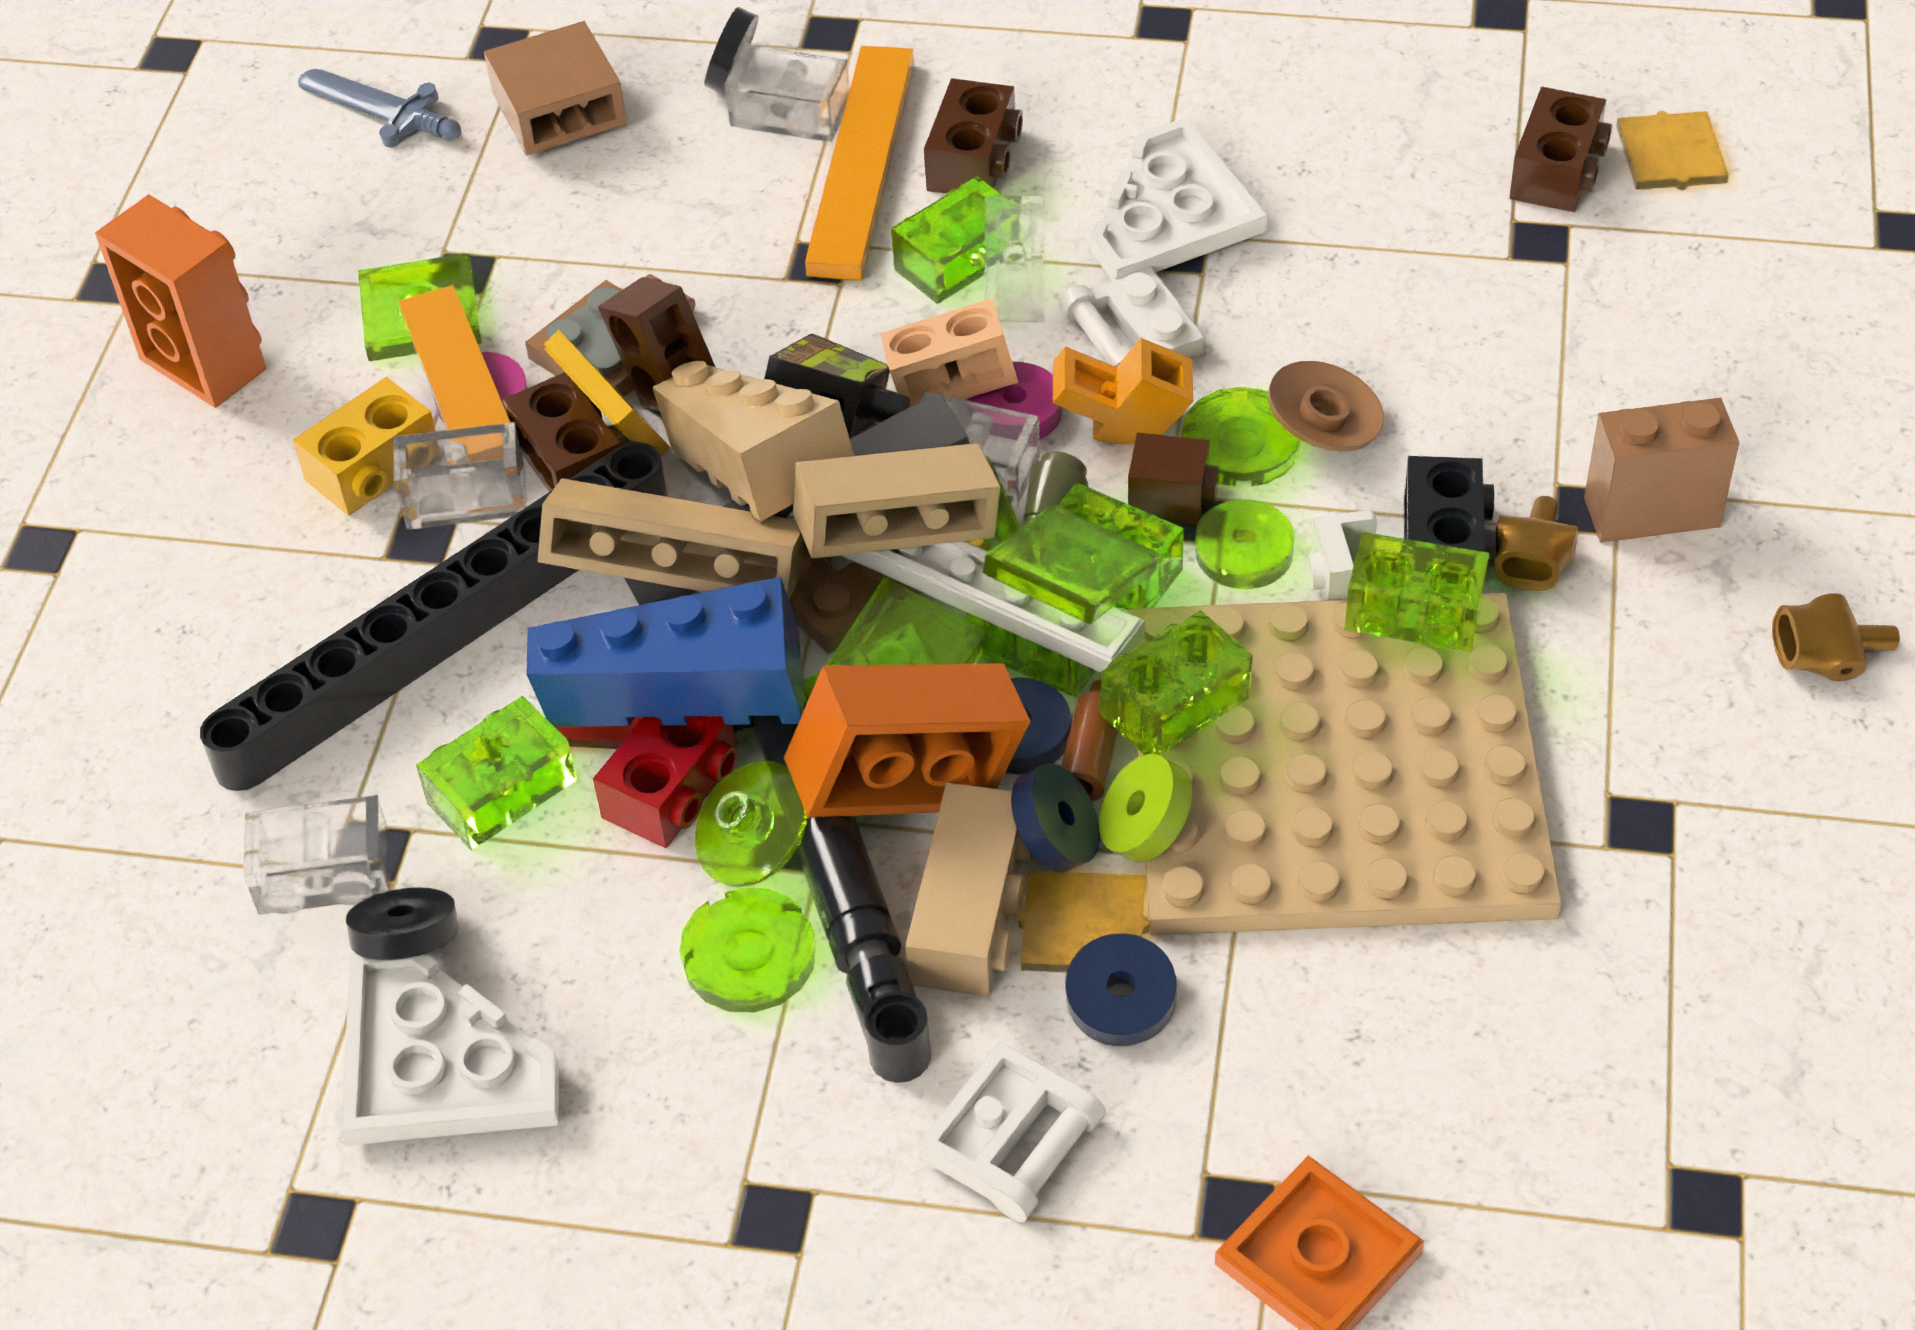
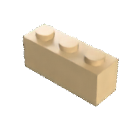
[793,443,1000,558]
[905,782,1033,997]

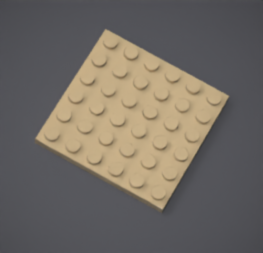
[1128,593,1561,935]

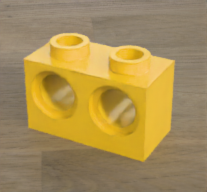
[293,377,441,516]

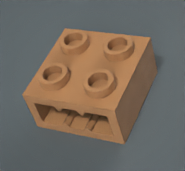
[484,20,627,156]
[1584,397,1740,543]

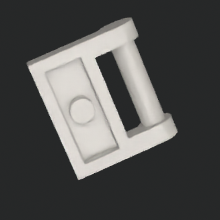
[1059,266,1205,367]
[918,1041,1106,1222]

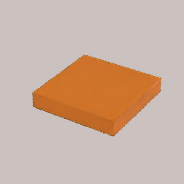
[1215,1155,1424,1330]

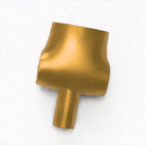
[1494,496,1578,591]
[1772,593,1900,681]

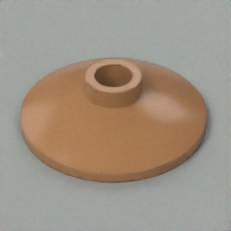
[1268,361,1384,452]

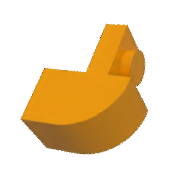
[1053,338,1193,444]

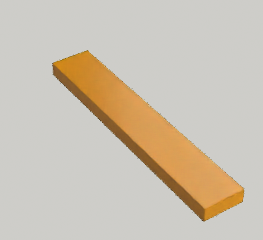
[805,45,914,281]

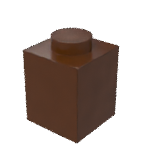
[1128,433,1220,526]

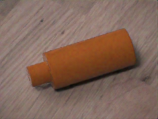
[1061,680,1123,801]

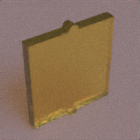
[1616,111,1729,190]
[1018,871,1150,972]

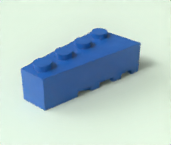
[526,577,804,727]

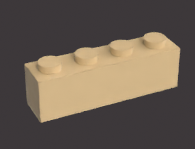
[538,478,804,599]

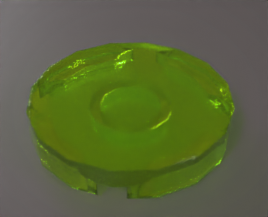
[1182,387,1301,487]
[679,888,816,1013]

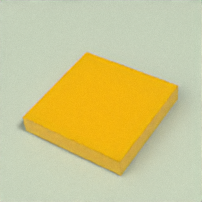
[544,330,671,457]

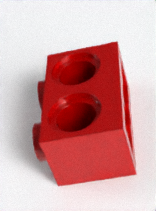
[593,716,738,848]

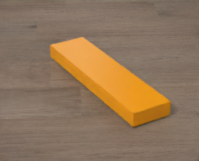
[398,285,519,468]

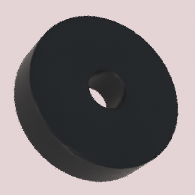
[704,7,759,95]
[346,887,458,960]

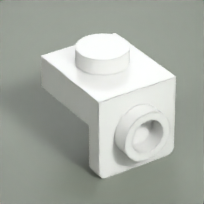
[1305,510,1377,601]

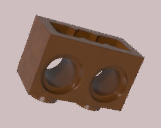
[924,78,1023,200]
[1509,86,1612,212]
[597,277,716,412]
[503,372,626,492]

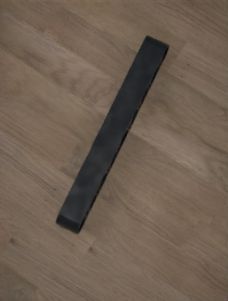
[200,442,668,791]

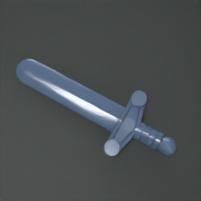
[298,69,462,147]

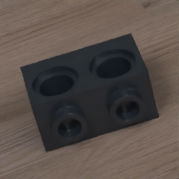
[1403,456,1496,592]

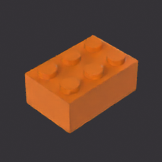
[95,194,267,408]
[784,663,1031,817]

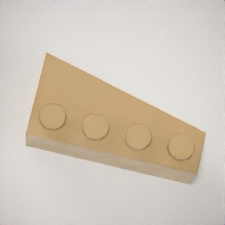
[652,361,854,522]

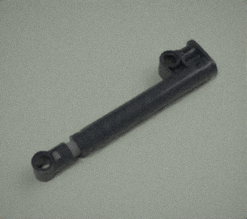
[733,673,931,1083]

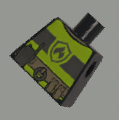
[764,333,910,438]

